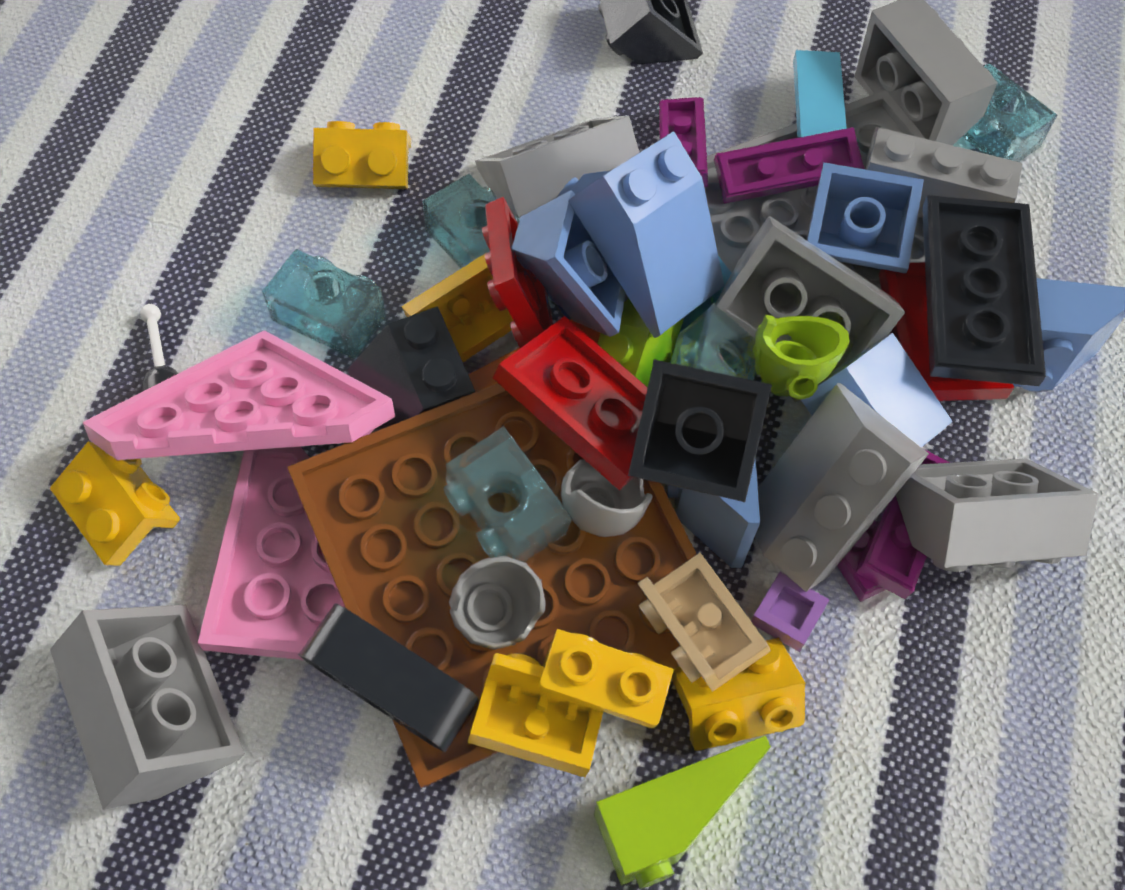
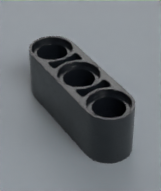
[298,603,479,753]

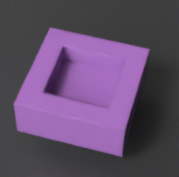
[751,572,830,652]

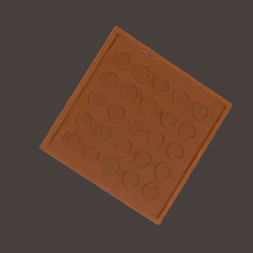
[287,383,697,789]

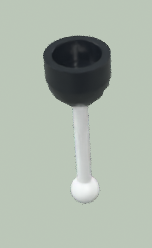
[140,304,179,392]

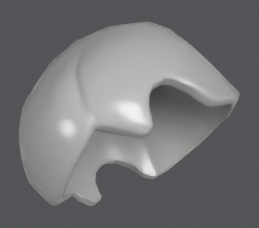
[561,459,653,537]
[449,556,546,650]

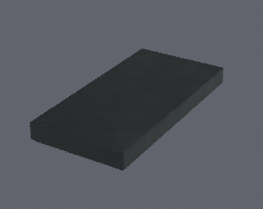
[923,195,1046,386]

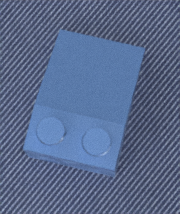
[568,131,724,338]

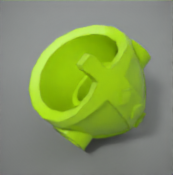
[752,315,850,400]

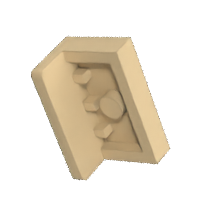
[638,553,771,692]

